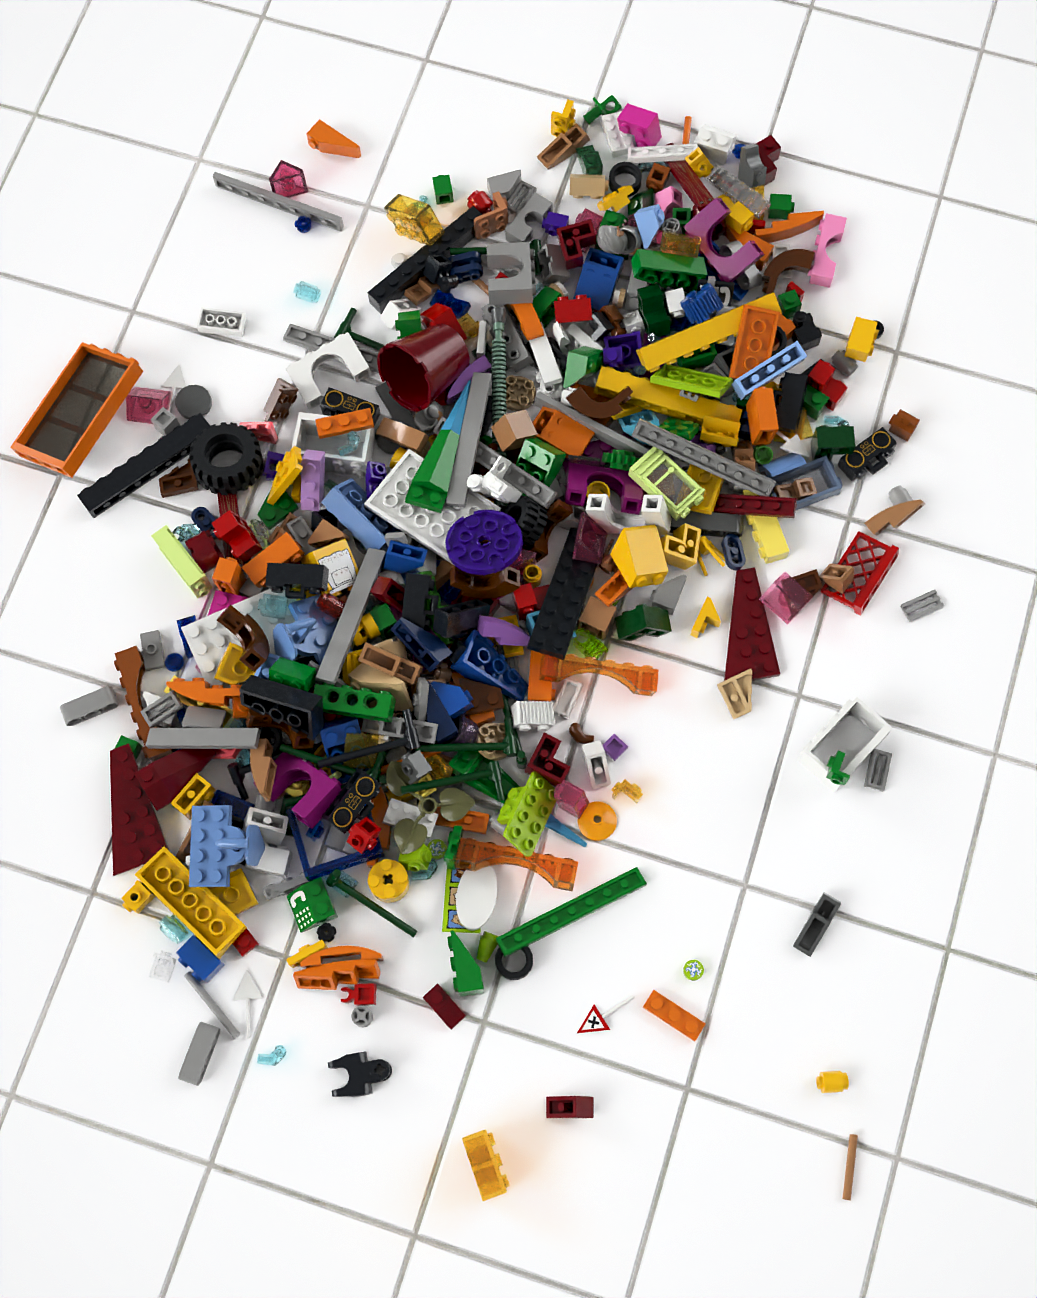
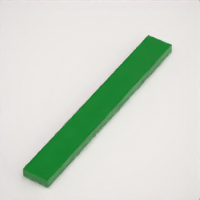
[495,867,647,957]

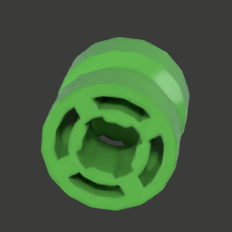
[753,445,773,464]

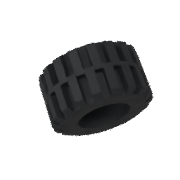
[504,495,548,548]

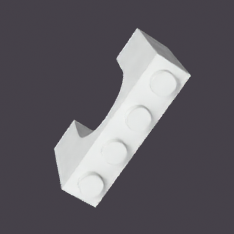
[285,332,372,410]
[586,494,672,535]

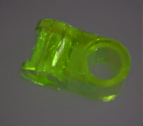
[573,628,609,665]

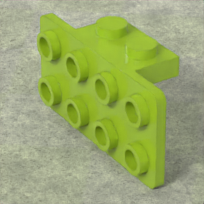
[497,771,559,857]

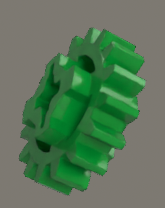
[602,449,640,471]

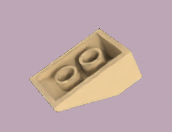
[348,663,414,712]

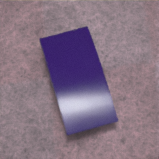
[365,461,387,500]

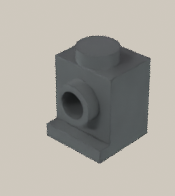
[400,750,433,785]

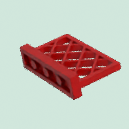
[821,531,899,616]

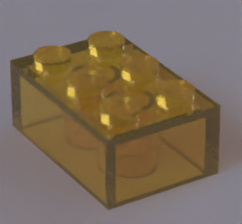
[384,194,445,246]
[462,1129,510,1201]

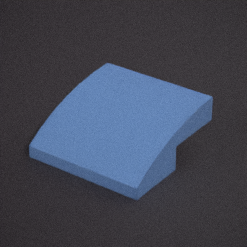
[757,452,807,478]

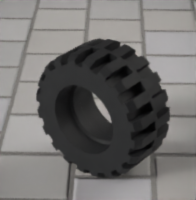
[189,422,263,495]

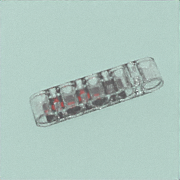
[704,163,771,219]

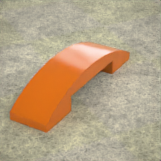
[510,303,544,341]
[300,946,384,969]

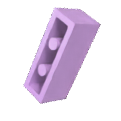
[301,449,325,511]

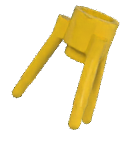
[697,536,725,576]

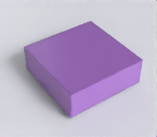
[602,734,628,761]

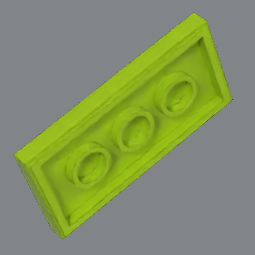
[650,364,733,398]

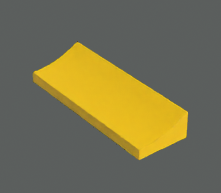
[134,846,247,960]

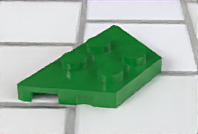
[648,417,699,445]

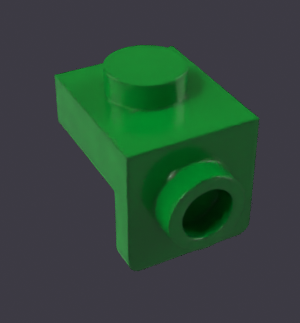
[825,750,850,785]

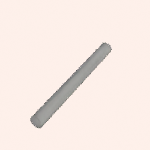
[184,971,240,1039]

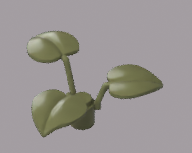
[386,761,475,854]

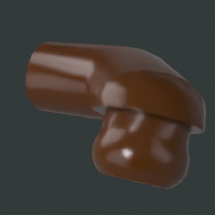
[569,723,594,744]

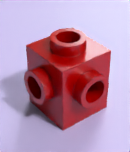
[346,817,382,854]

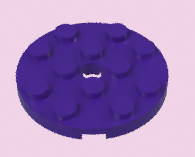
[445,510,523,575]

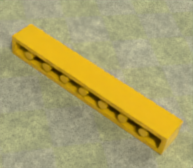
[636,292,782,373]
[593,366,742,426]

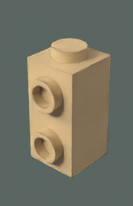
[569,174,609,199]

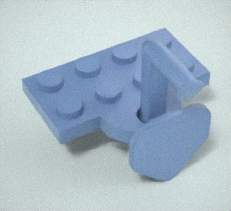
[273,593,353,665]
[189,805,265,887]

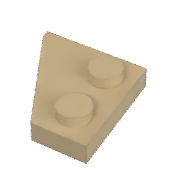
[717,669,752,720]

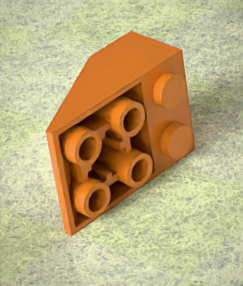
[532,406,595,461]

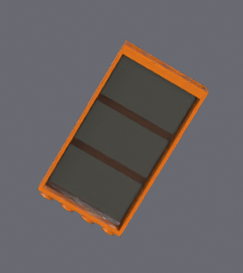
[10,342,143,478]

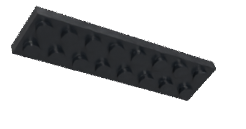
[527,528,607,660]

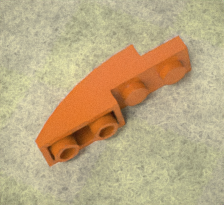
[166,678,242,707]
[365,786,391,868]

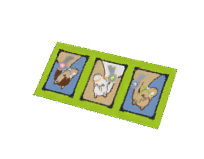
[442,861,481,934]

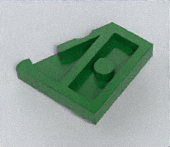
[257,491,299,530]
[444,825,463,870]

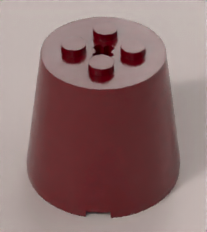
[377,324,470,412]

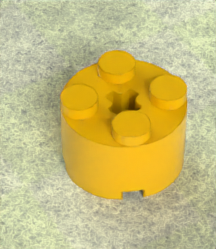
[367,859,410,903]

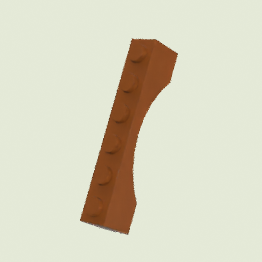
[114,646,173,762]

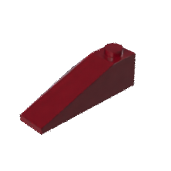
[134,749,216,811]

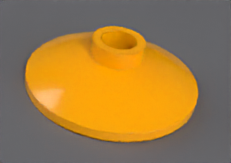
[577,801,617,841]

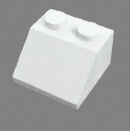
[694,124,737,164]

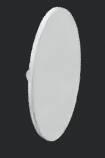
[456,860,497,931]

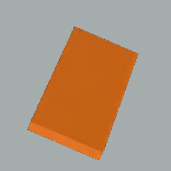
[729,304,780,380]

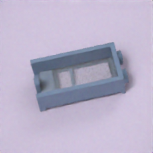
[769,456,843,518]

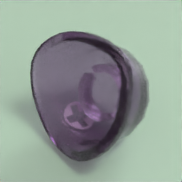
[453,714,479,744]

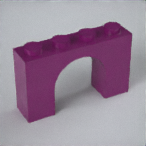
[683,197,765,282]
[565,462,643,515]
[253,752,342,829]

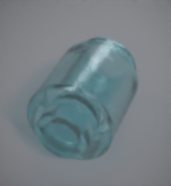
[293,280,321,303]
[159,914,189,945]

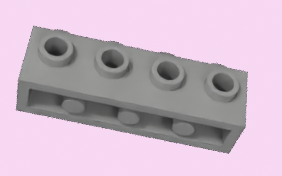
[481,304,534,373]

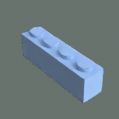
[731,341,807,400]

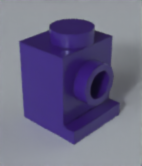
[542,211,569,236]
[603,347,625,372]
[262,451,285,481]

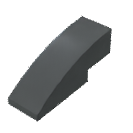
[793,891,841,957]

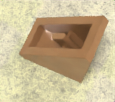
[308,519,350,548]
[819,564,854,594]

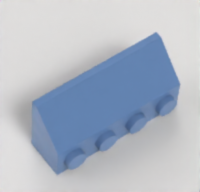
[321,478,402,550]

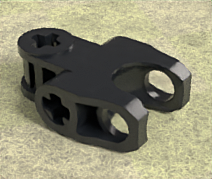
[327,1051,392,1097]

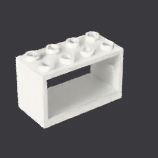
[292,412,375,478]
[799,696,893,793]

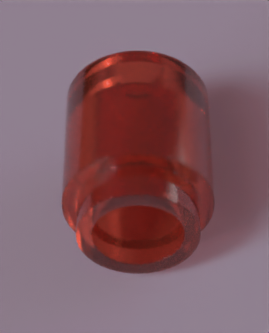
[316,592,345,619]

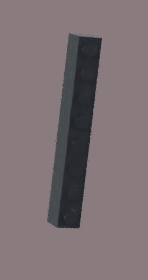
[367,206,483,314]
[77,413,211,519]

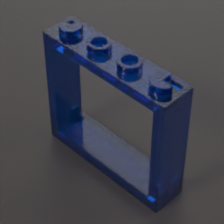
[286,803,385,881]

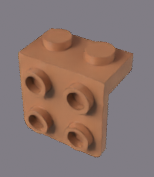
[474,191,509,239]

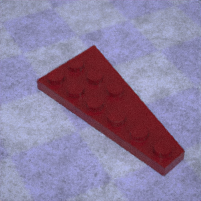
[724,567,781,681]
[110,743,169,876]

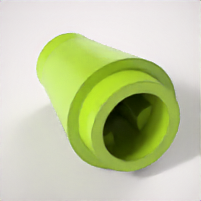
[476,931,499,963]

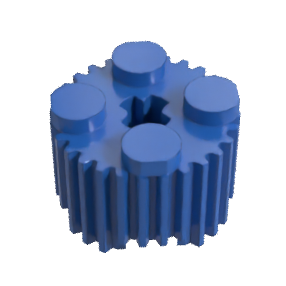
[680,283,724,324]

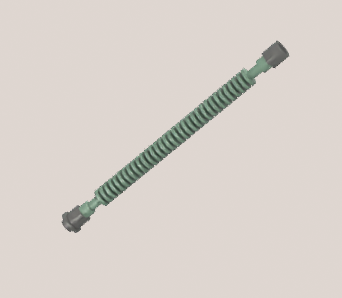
[491,307,507,513]

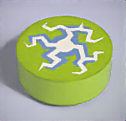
[427,839,447,860]
[683,960,704,981]

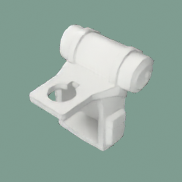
[467,456,522,503]

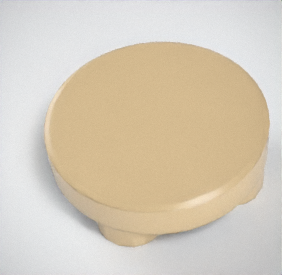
[506,375,536,411]
[475,722,507,761]

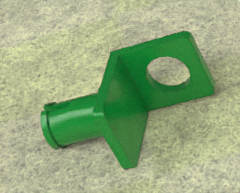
[583,95,622,125]

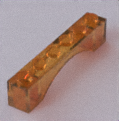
[539,654,659,697]
[455,838,578,892]

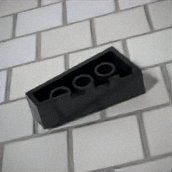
[239,675,324,741]

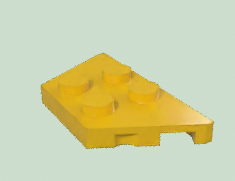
[267,446,303,505]

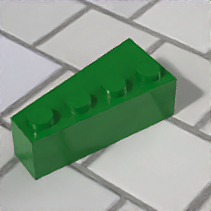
[631,249,707,294]

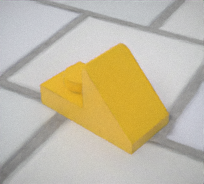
[690,596,721,638]

